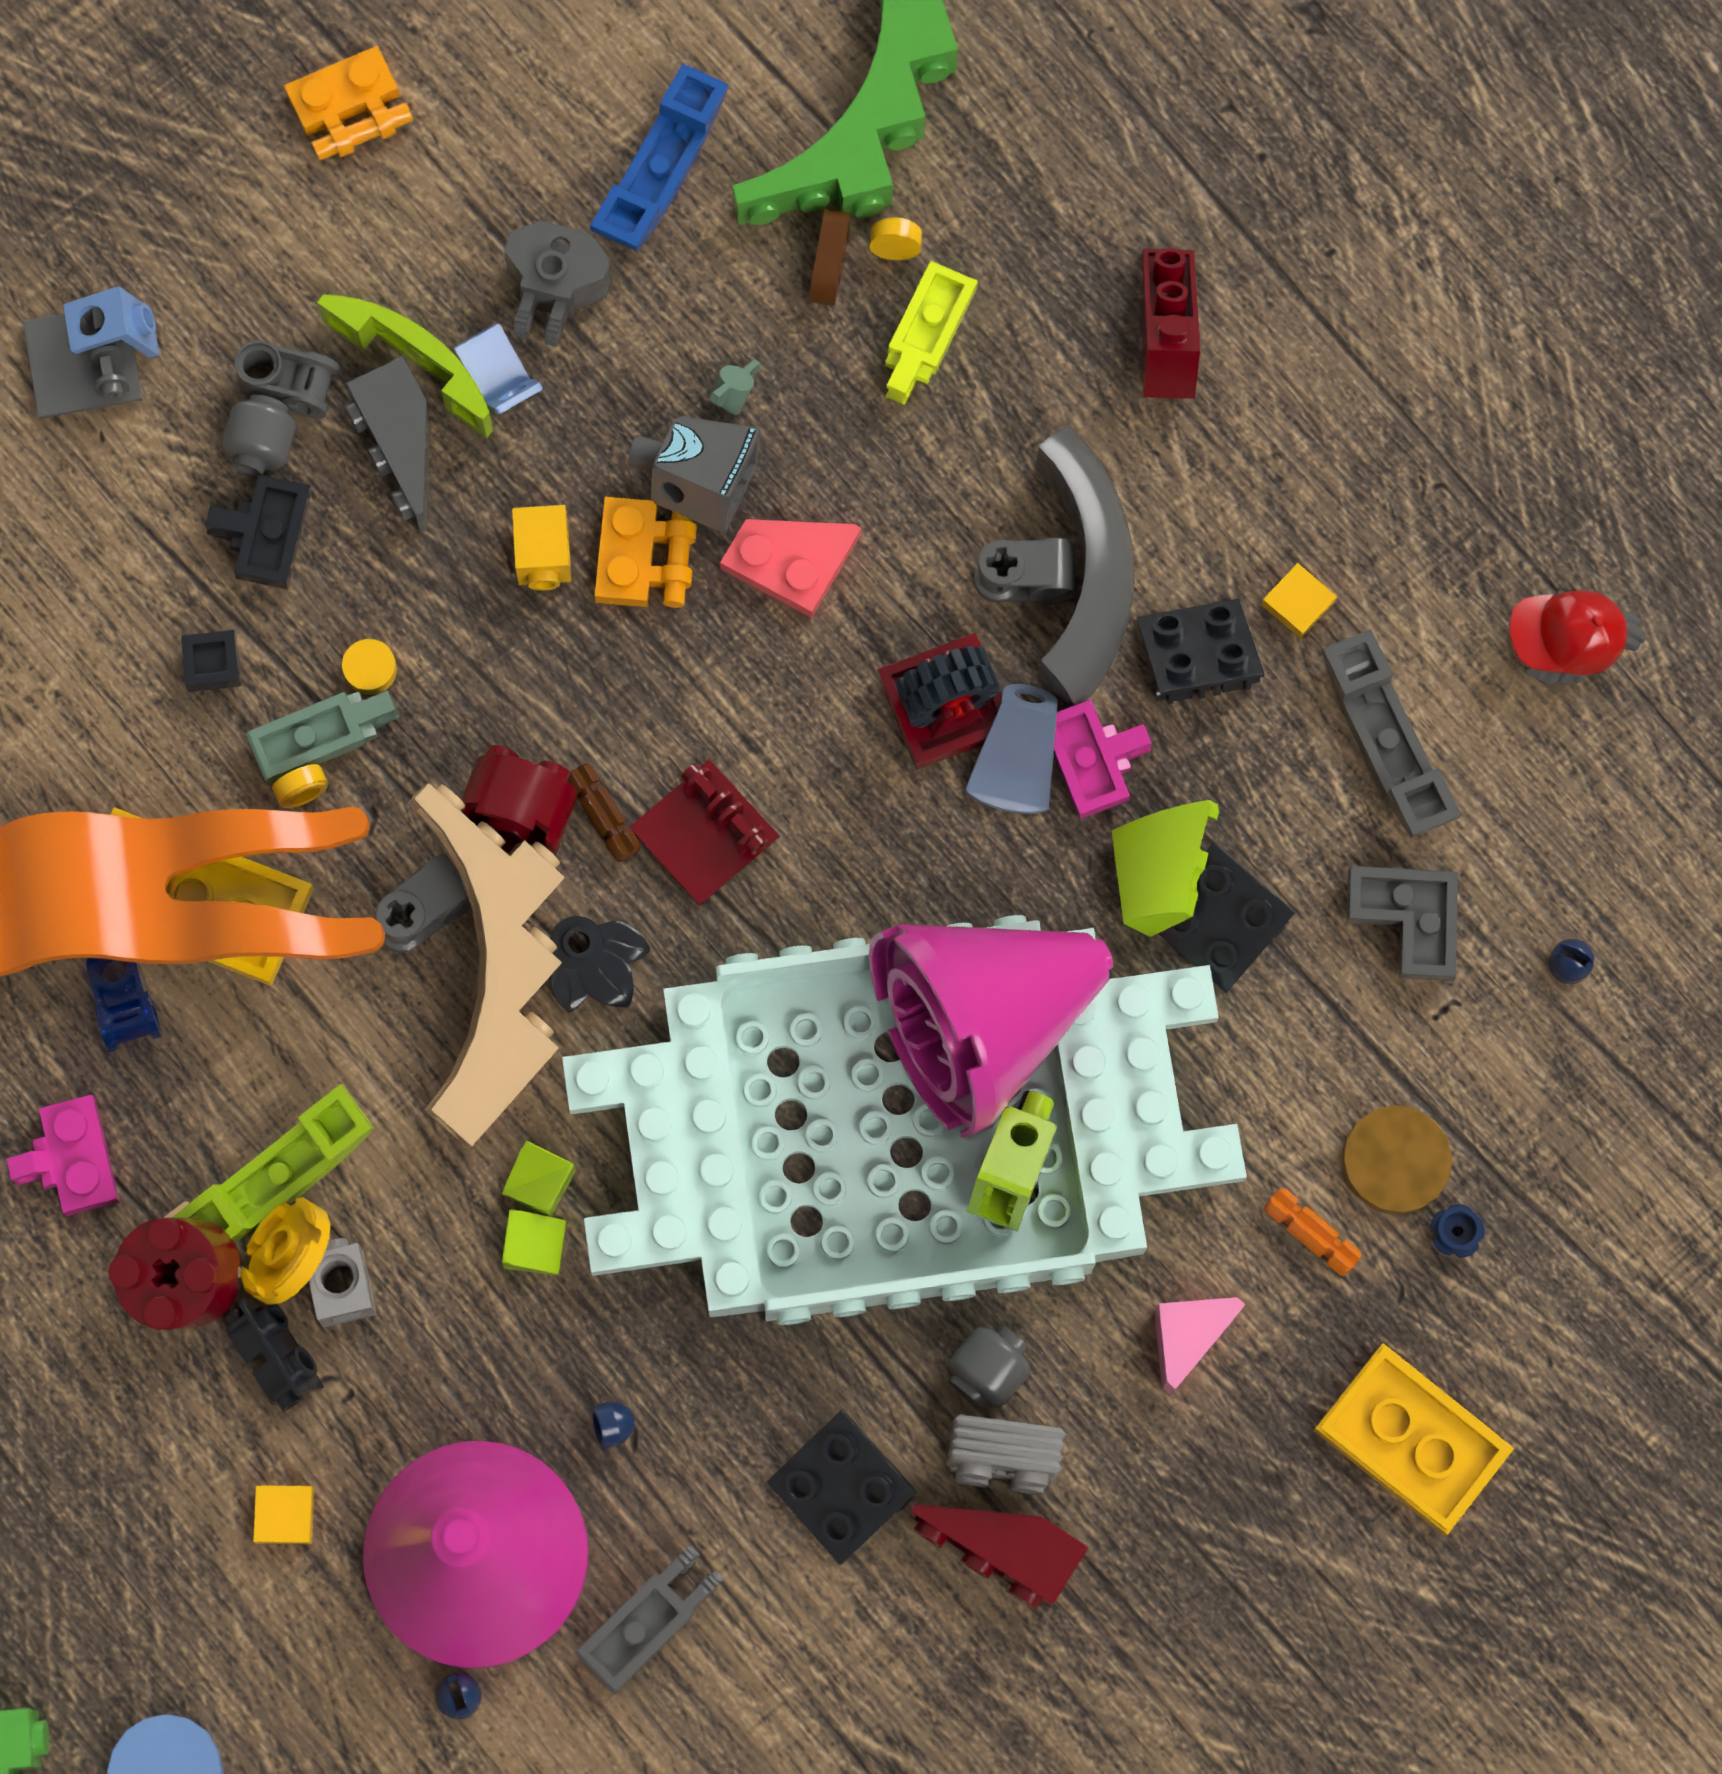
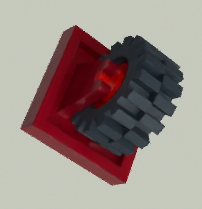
[877,632,1002,770]

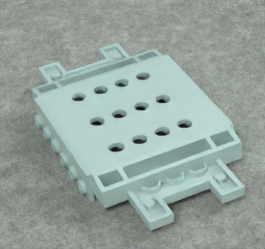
[562,915,1247,1325]

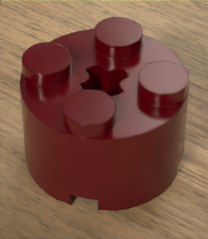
[461,745,577,856]
[109,1218,241,1330]

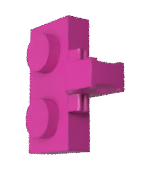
[1053,700,1152,819]
[6,1094,120,1216]

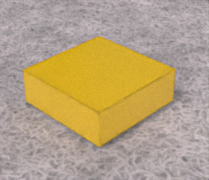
[1261,563,1337,639]
[253,1485,314,1544]

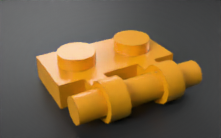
[284,45,413,161]
[595,497,697,608]

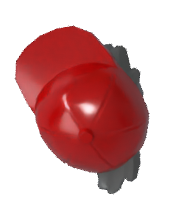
[1509,590,1646,685]

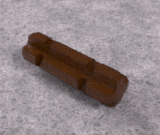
[568,763,640,862]

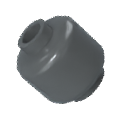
[221,395,297,477]
[949,1326,1030,1410]

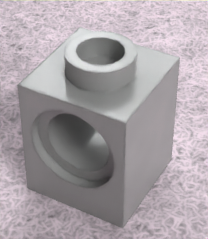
[309,1238,377,1328]

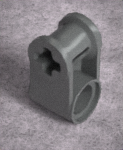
[234,341,340,419]
[973,538,1077,604]
[376,854,471,953]

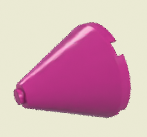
[869,924,1113,1138]
[363,1441,589,1669]

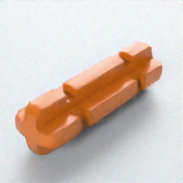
[1264,1188,1362,1276]

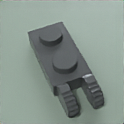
[575,1546,724,1695]

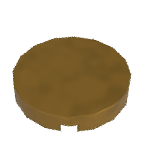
[1341,1105,1453,1216]

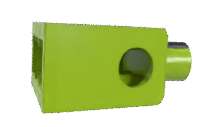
[967,1091,1057,1232]

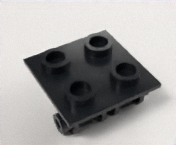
[1137,598,1265,705]
[1158,842,1296,993]
[767,1409,918,1565]

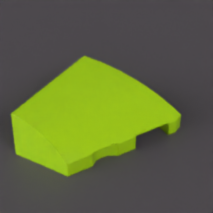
[1112,800,1219,937]

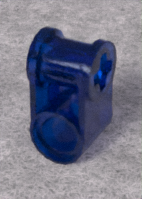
[86,958,163,1052]

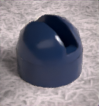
[1548,939,1594,984]
[591,1402,635,1449]
[435,1673,482,1720]

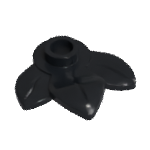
[549,916,650,1012]

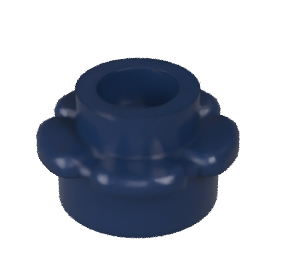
[1430,1204,1485,1258]

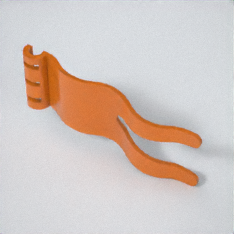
[0,806,385,977]

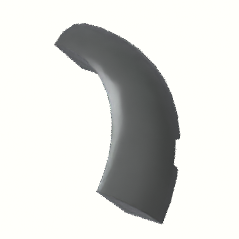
[1035,426,1135,708]

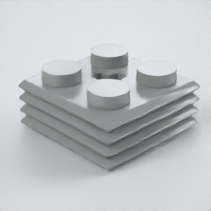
[945,1415,1066,1494]

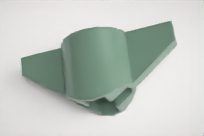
[708,359,761,416]

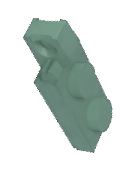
[246,690,399,785]

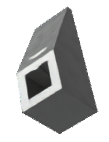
[344,356,431,533]

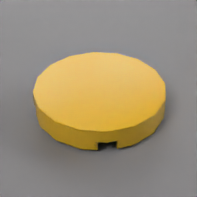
[241,1197,331,1305]

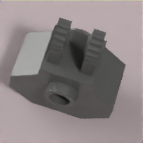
[504,220,612,347]

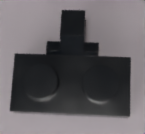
[205,474,311,590]

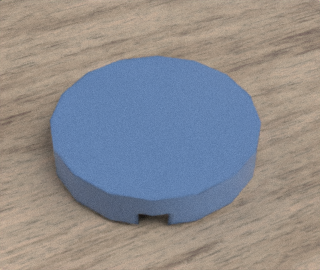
[107,1714,224,1774]

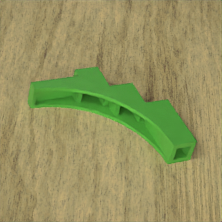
[732,0,958,225]

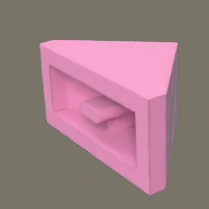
[1154,1297,1246,1396]

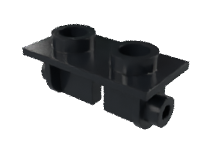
[225,1297,324,1412]

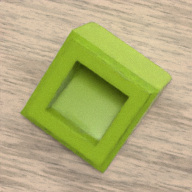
[502,1209,566,1275]

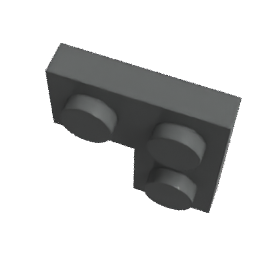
[1347,866,1458,981]

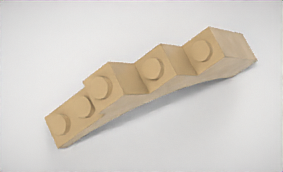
[408,783,565,1147]

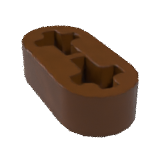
[809,209,851,306]

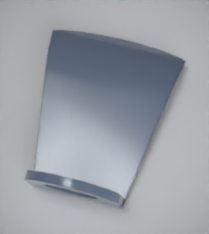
[965,684,1057,814]

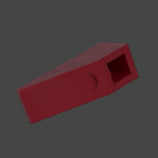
[1141,248,1201,399]
[909,1504,1089,1610]

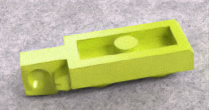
[885,261,978,405]

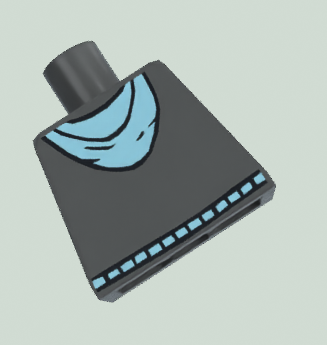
[628,416,760,533]

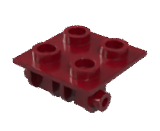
[629,759,780,906]

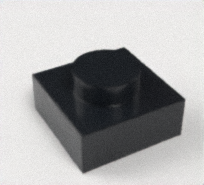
[181,630,241,692]

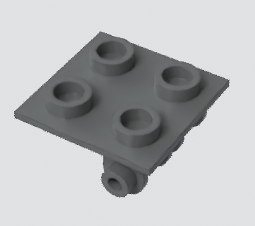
[23,308,143,419]

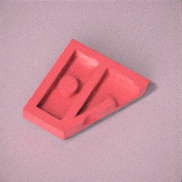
[720,519,861,618]

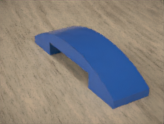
[590,63,728,252]

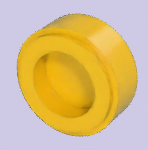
[870,218,922,261]
[342,639,397,695]
[272,764,329,808]

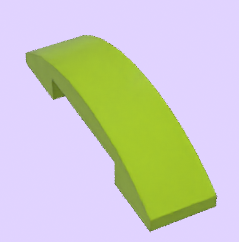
[317,294,493,438]
[171,1084,375,1244]

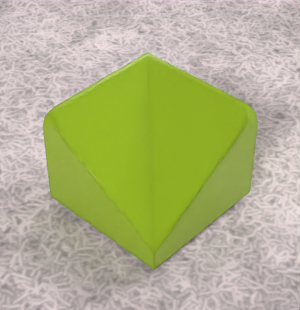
[502,1141,576,1217]

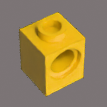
[512,505,571,590]

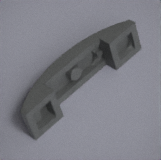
[1322,629,1461,838]

